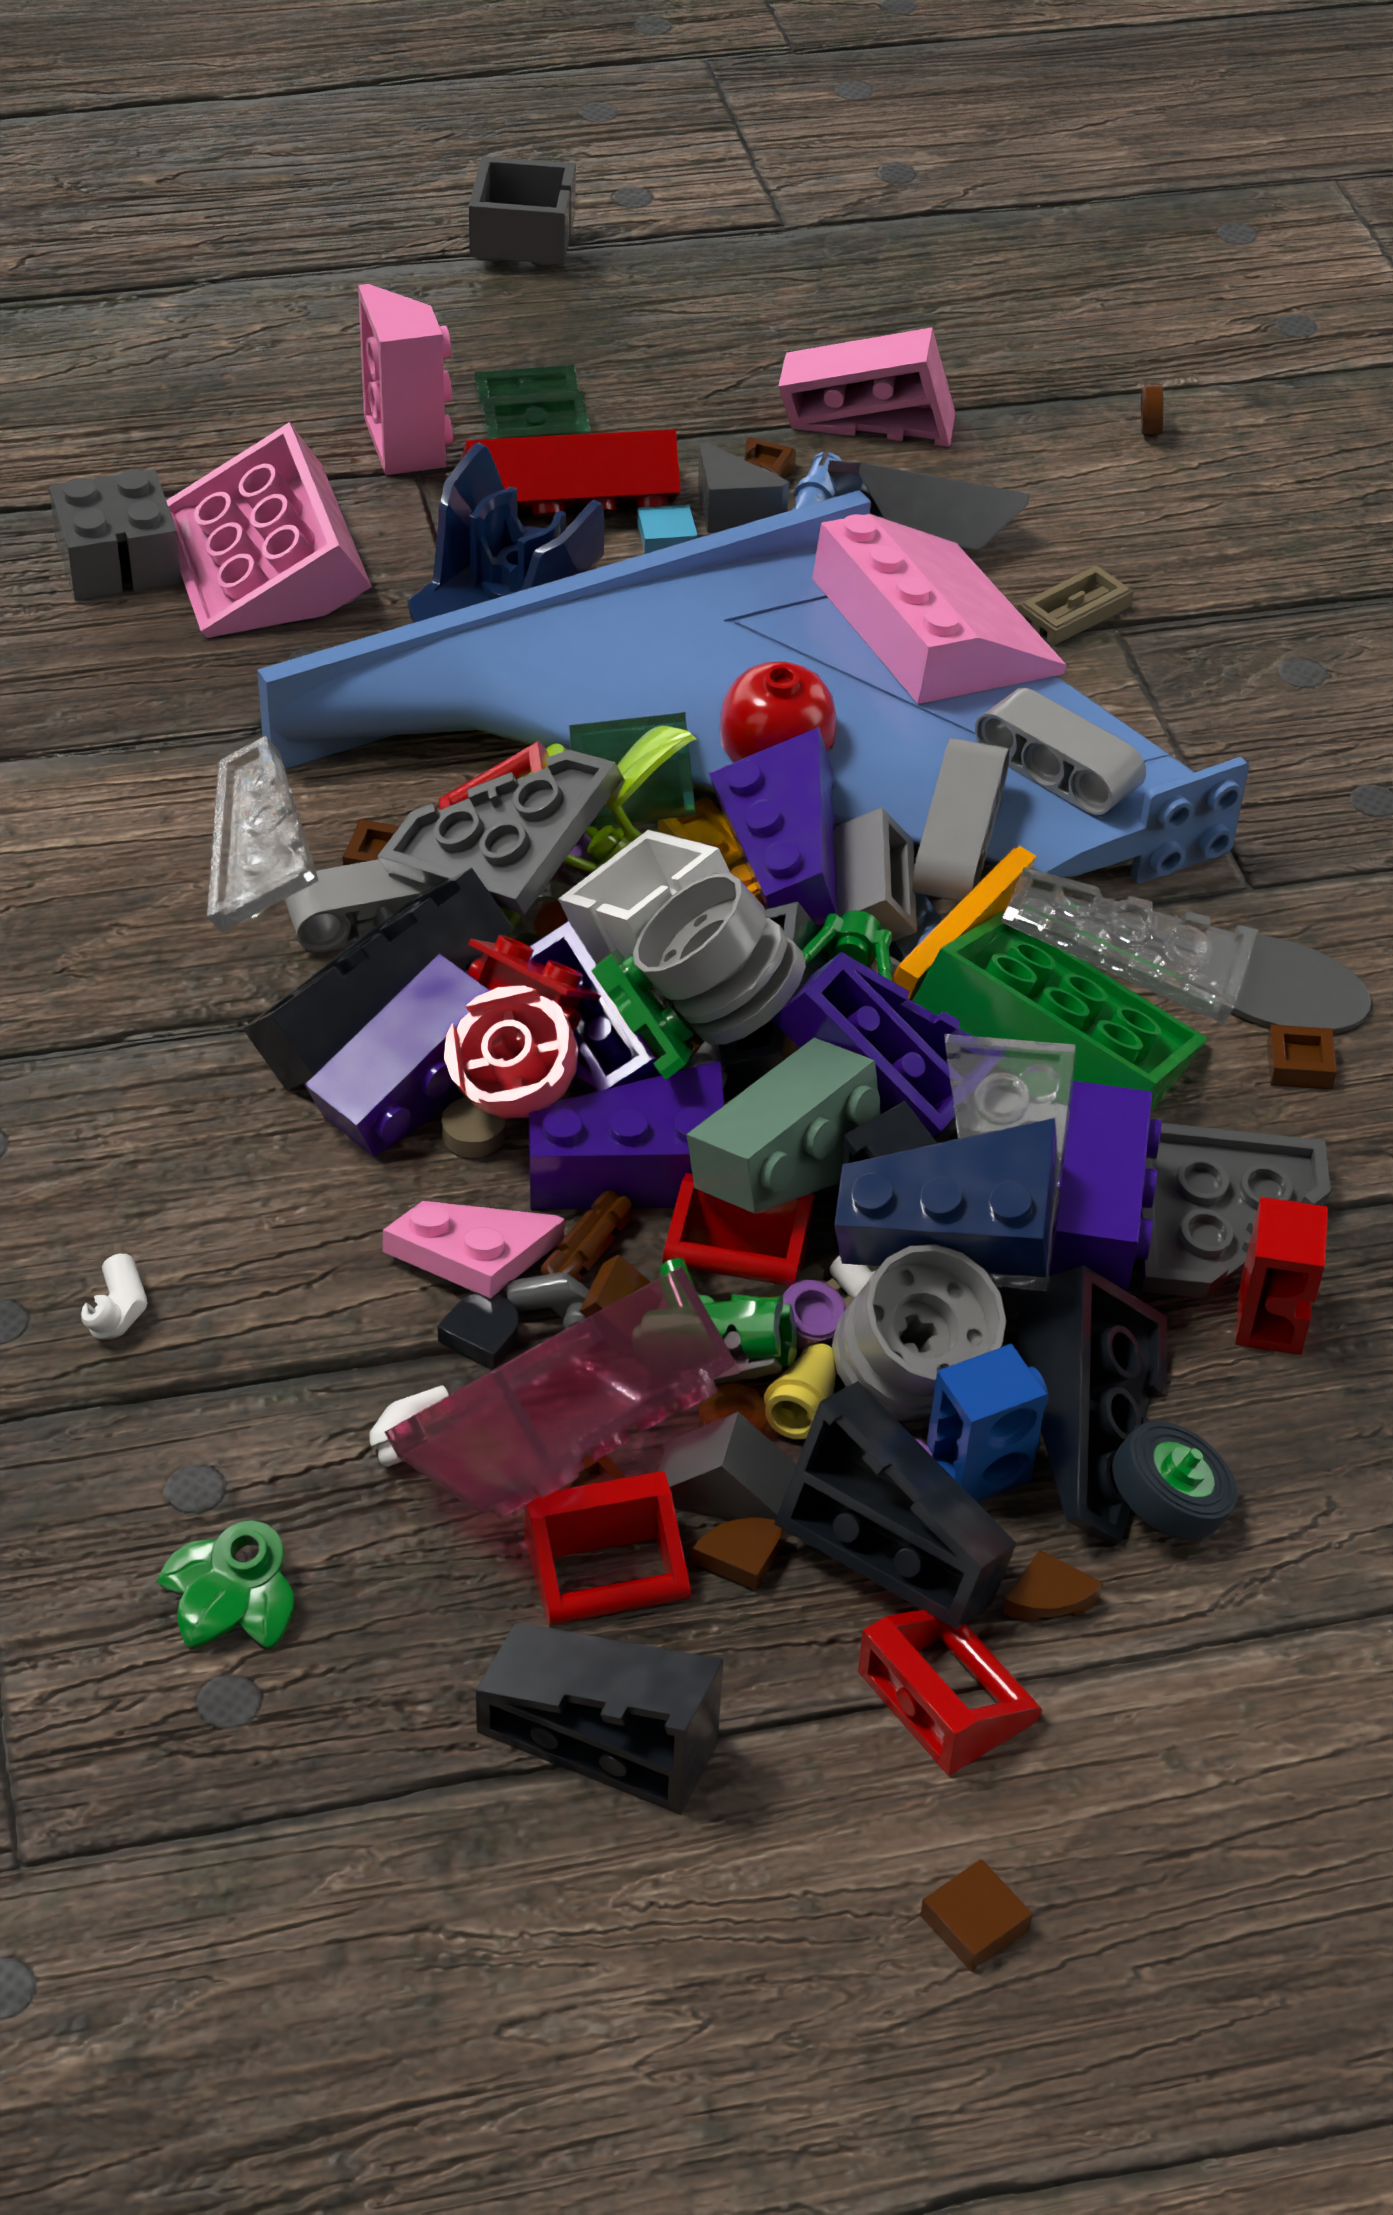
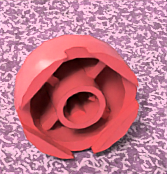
[444,986,578,1119]

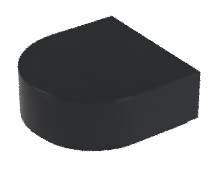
[437,1293,518,1369]

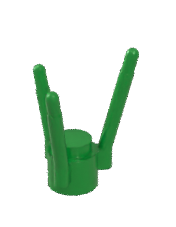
[801,910,893,982]

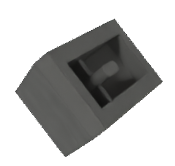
[698,442,789,533]
[658,1412,796,1521]

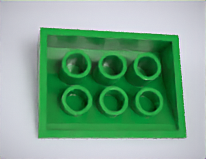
[913,911,1208,1114]

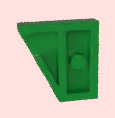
[591,949,695,1080]

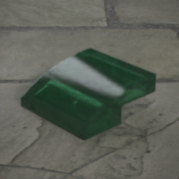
[474,364,590,439]
[569,712,696,828]

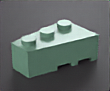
[687,1037,881,1214]

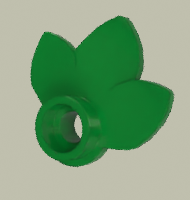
[157,1520,295,1650]

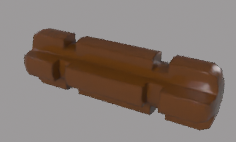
[541,1189,632,1282]

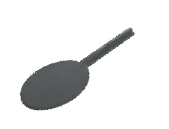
[1022,896,1371,1034]

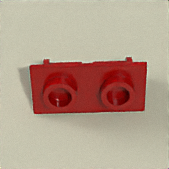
[468,935,601,1031]

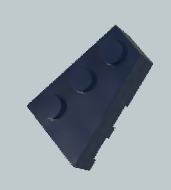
[834,1118,1058,1277]

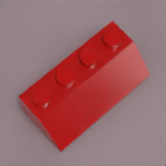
[460,429,681,517]

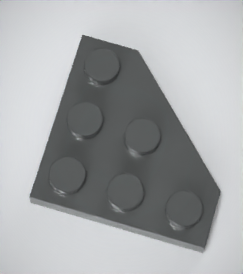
[377,750,624,915]
[1138,1123,1331,1298]

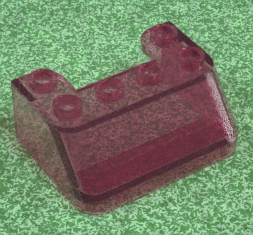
[384,1266,737,1518]

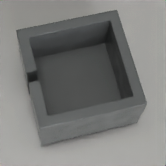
[469,156,576,266]
[49,469,182,601]

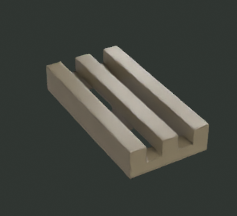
[1018,565,1133,646]

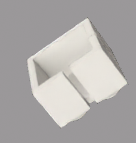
[558,830,730,962]

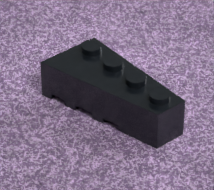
[243,868,514,1090]

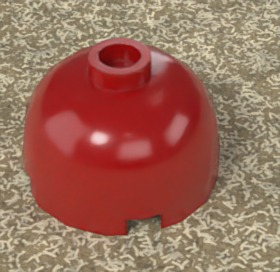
[720,661,837,762]

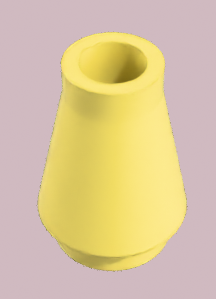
[764,1343,837,1439]

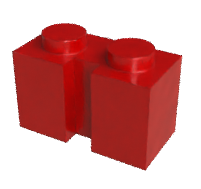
[1235,1197,1328,1355]

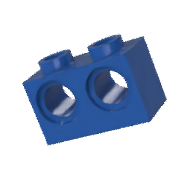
[927,1344,1048,1502]

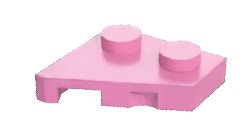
[382,1201,565,1299]

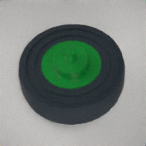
[1112,1421,1237,1540]

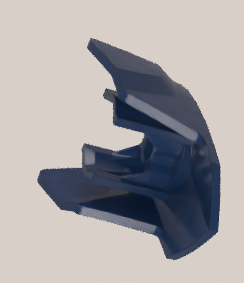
[407,443,604,623]

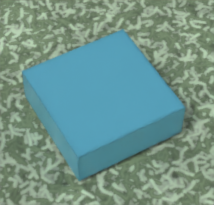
[637,505,697,554]

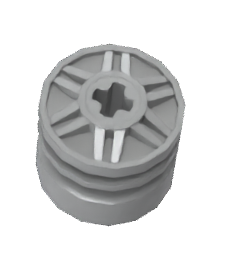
[633,872,806,1044]
[832,1244,1006,1421]

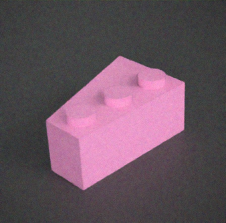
[778,328,955,447]

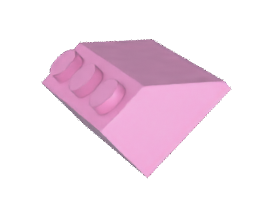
[358,284,453,475]

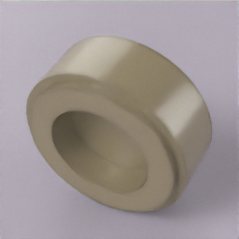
[442,1097,506,1158]

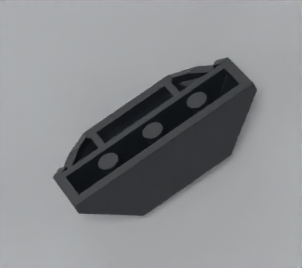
[828,460,1030,550]

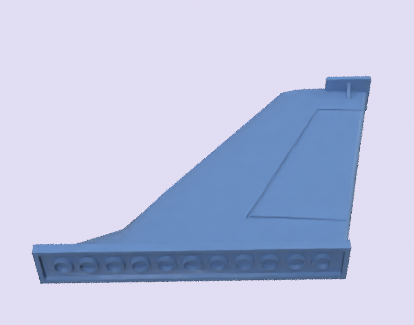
[257,490,1249,884]

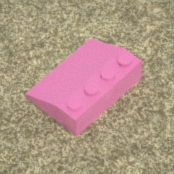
[166,422,372,638]
[812,514,1067,704]

